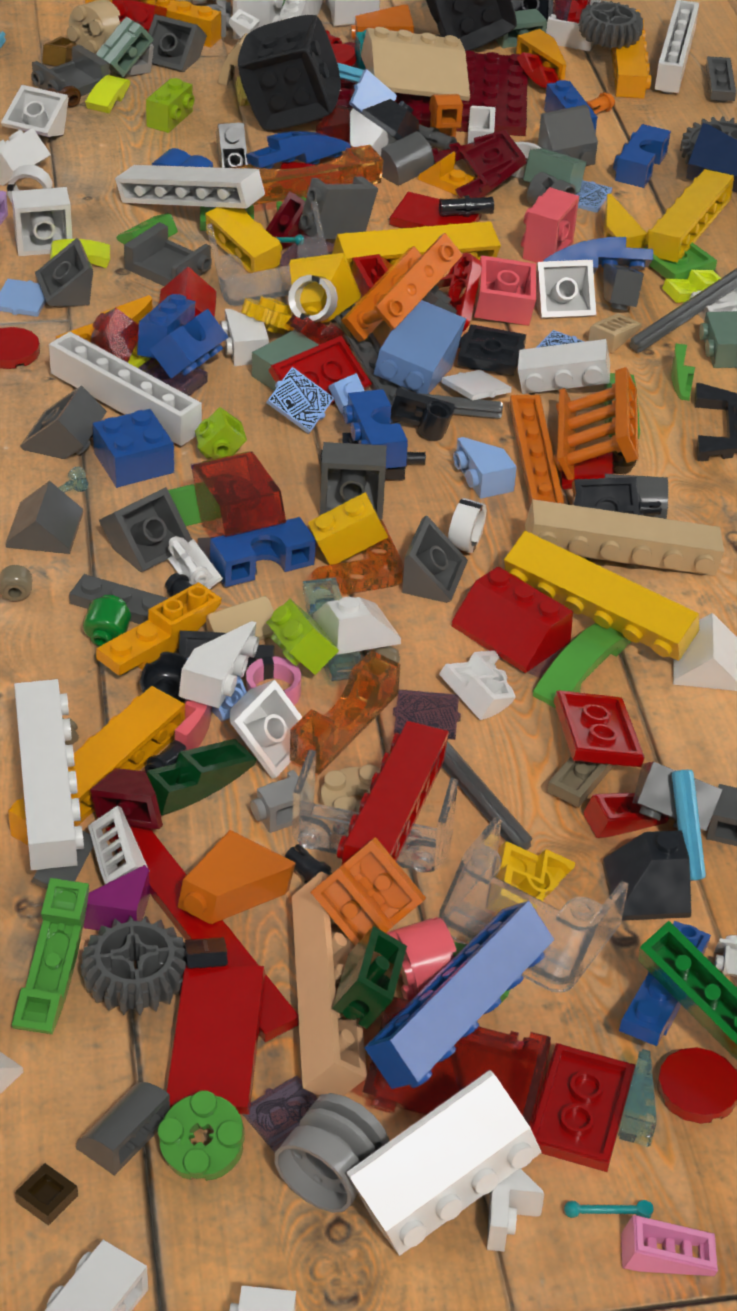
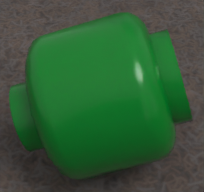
[83,595,131,646]

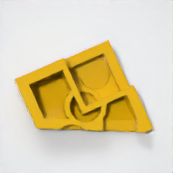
[487,841,575,912]

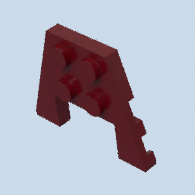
[432,130,527,198]

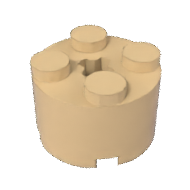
[67,0,120,54]

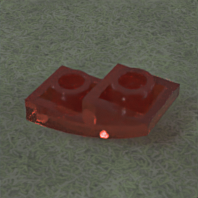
[286,314,350,347]

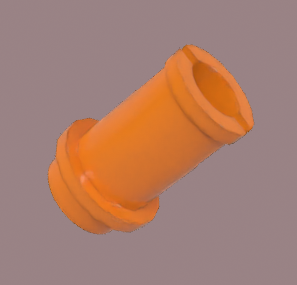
[586,92,615,114]

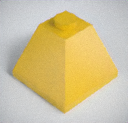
[289,252,361,325]

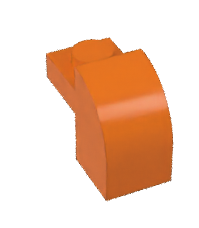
[429,94,463,138]

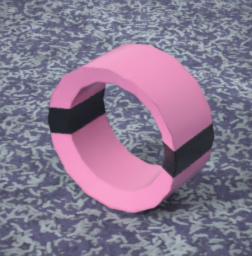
[246,656,301,705]

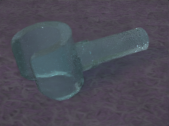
[58,466,89,493]

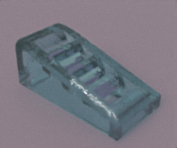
[618,1049,657,1147]

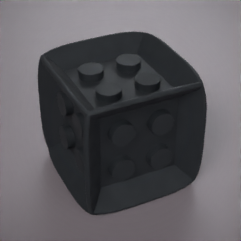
[426,0,517,51]
[238,15,341,130]

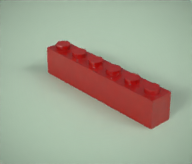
[337,721,449,866]

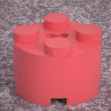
[386,917,457,1005]

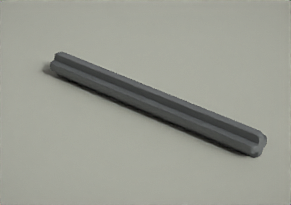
[629,268,737,353]

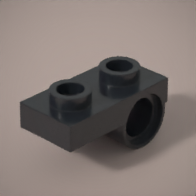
[391,388,455,441]

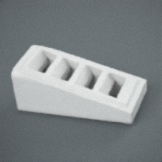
[88,806,148,884]

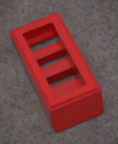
[584,793,669,838]

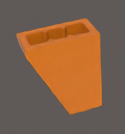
[350,4,414,40]
[178,830,295,924]

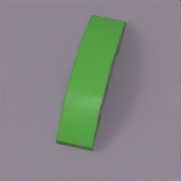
[533,623,631,708]
[11,878,89,1034]

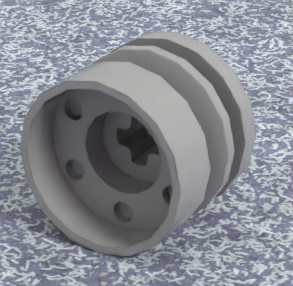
[275,1093,389,1213]

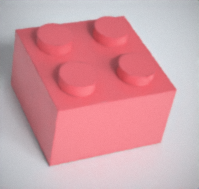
[521,187,579,263]
[474,255,536,326]

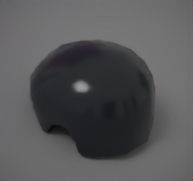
[139,651,187,702]

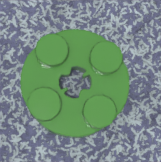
[158,1091,245,1181]

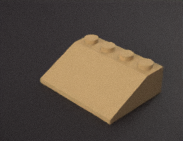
[361,27,470,101]

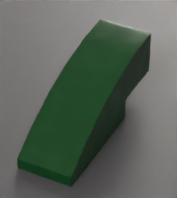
[147,739,257,815]

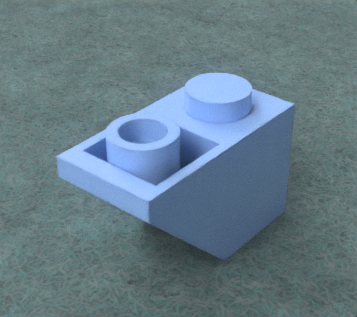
[453,437,517,499]

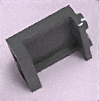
[31,44,110,96]
[299,177,378,240]
[124,222,212,286]

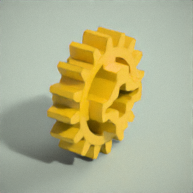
[241,296,303,334]

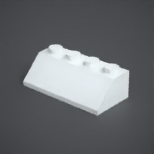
[346,1070,542,1256]

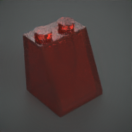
[191,451,286,537]

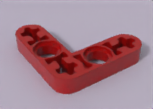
[436,253,482,331]

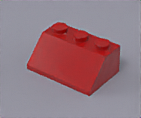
[451,566,573,673]

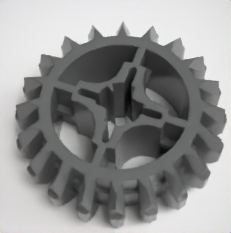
[579,1,643,49]
[81,915,187,1016]

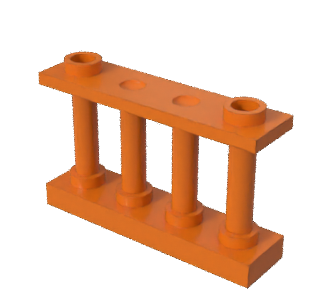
[341,233,463,342]
[554,367,639,480]

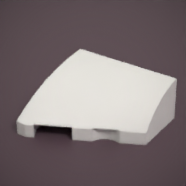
[439,651,516,720]

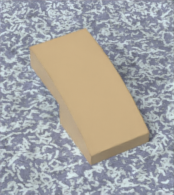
[218,33,247,86]

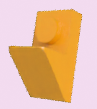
[418,151,475,195]

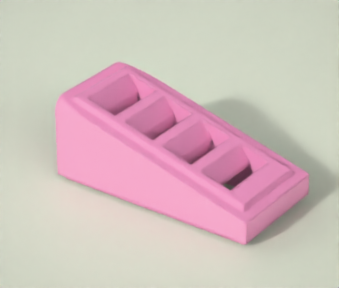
[621,1215,718,1276]

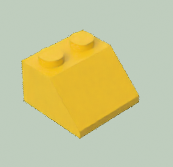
[308,492,388,567]

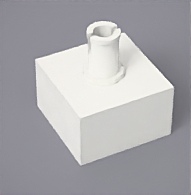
[11,187,73,256]

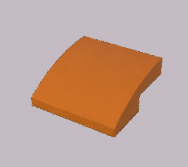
[310,837,426,946]

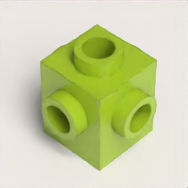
[195,407,247,464]

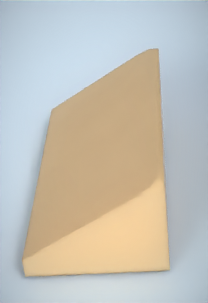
[206,596,274,641]

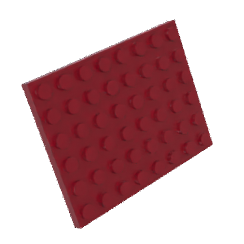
[327,42,528,136]

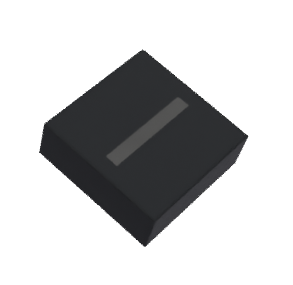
[185,937,228,969]

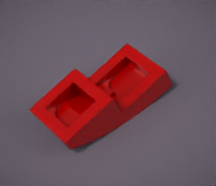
[517,52,559,89]

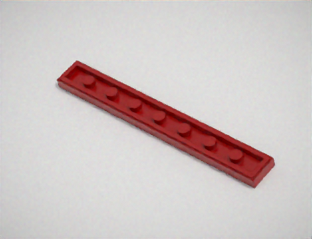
[106,825,299,1042]

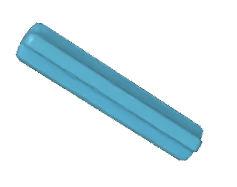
[672,769,706,881]

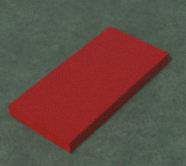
[167,965,265,1115]

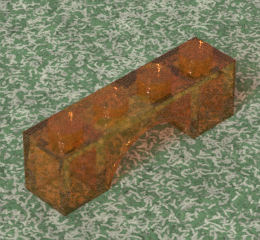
[290,650,401,775]

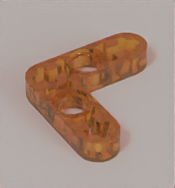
[311,518,404,598]

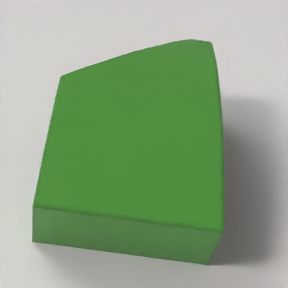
[671,343,695,401]

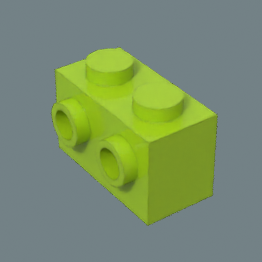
[146,78,195,133]
[266,599,339,675]

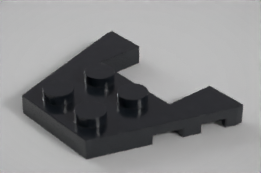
[695,383,737,461]

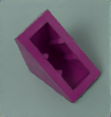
[83,865,150,930]

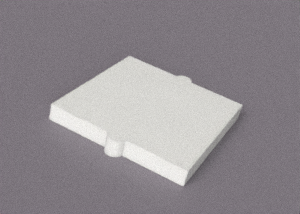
[442,370,512,401]

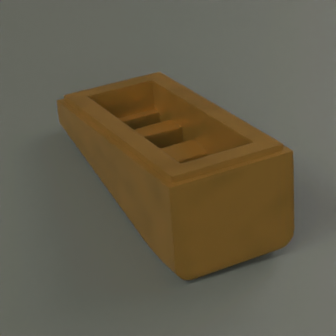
[42,36,77,66]

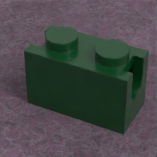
[332,926,407,1029]

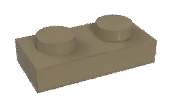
[547,756,614,808]

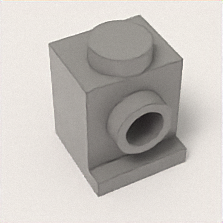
[250,770,310,833]

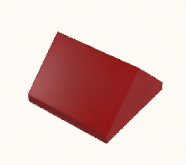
[159,267,217,318]

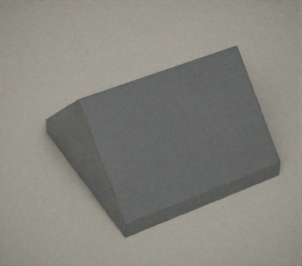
[35,238,93,306]
[6,481,83,554]
[402,515,468,603]

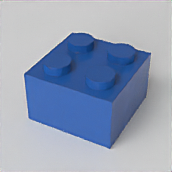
[92,409,174,488]

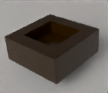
[15,1163,78,1226]

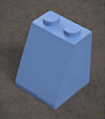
[374,300,466,394]

